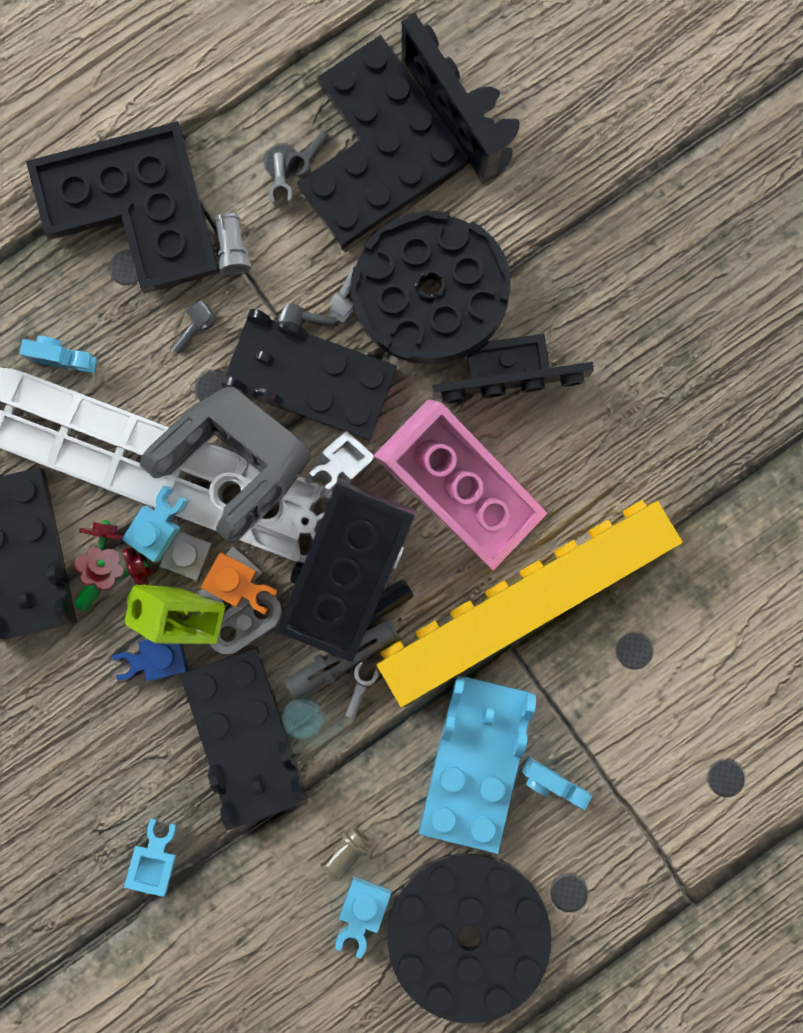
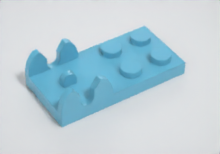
[418,675,536,854]

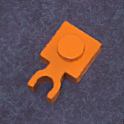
[200,552,279,615]

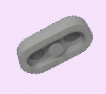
[210,591,283,654]

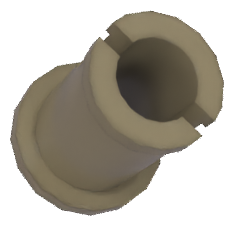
[320,827,371,882]

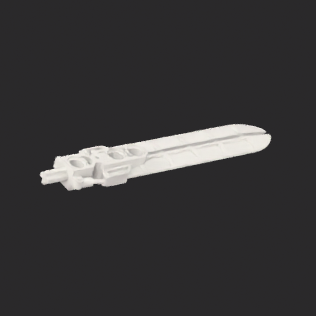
[0,368,404,570]

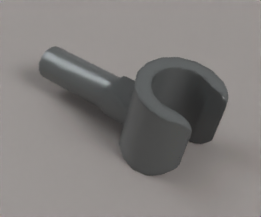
[286,130,329,179]
[171,301,215,354]
[278,303,336,327]

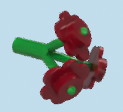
[74,520,151,611]

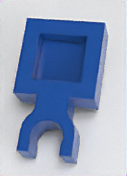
[112,639,189,681]

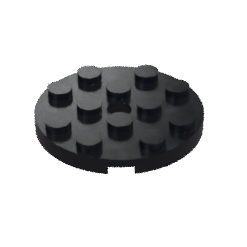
[351,211,511,364]
[388,853,552,1023]

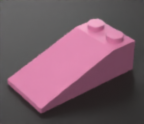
[374,399,547,571]

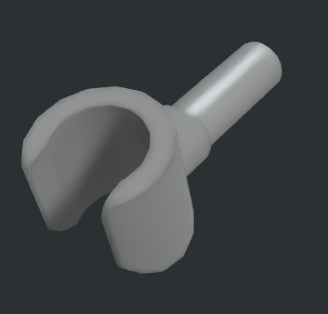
[269,153,294,206]
[330,266,355,323]
[345,662,378,719]

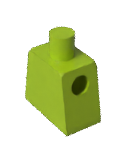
[125,585,226,644]

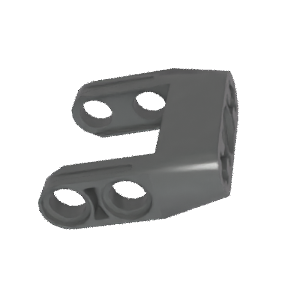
[140,385,311,543]

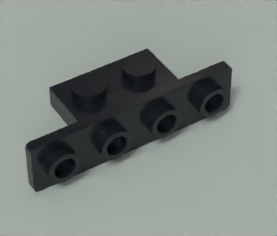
[432,334,594,404]

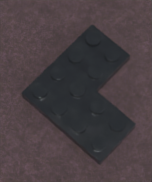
[297,35,469,249]
[26,121,220,294]

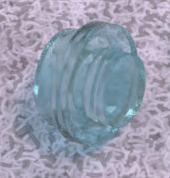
[282,698,323,739]

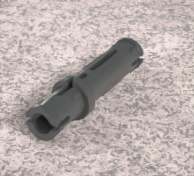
[284,618,401,701]

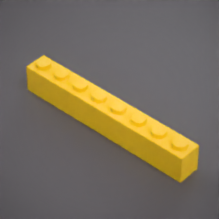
[376,499,683,707]

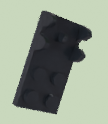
[401,13,520,185]
[221,309,397,441]
[0,467,77,641]
[276,478,416,662]
[180,648,309,830]

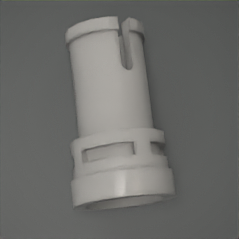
[214,213,251,276]

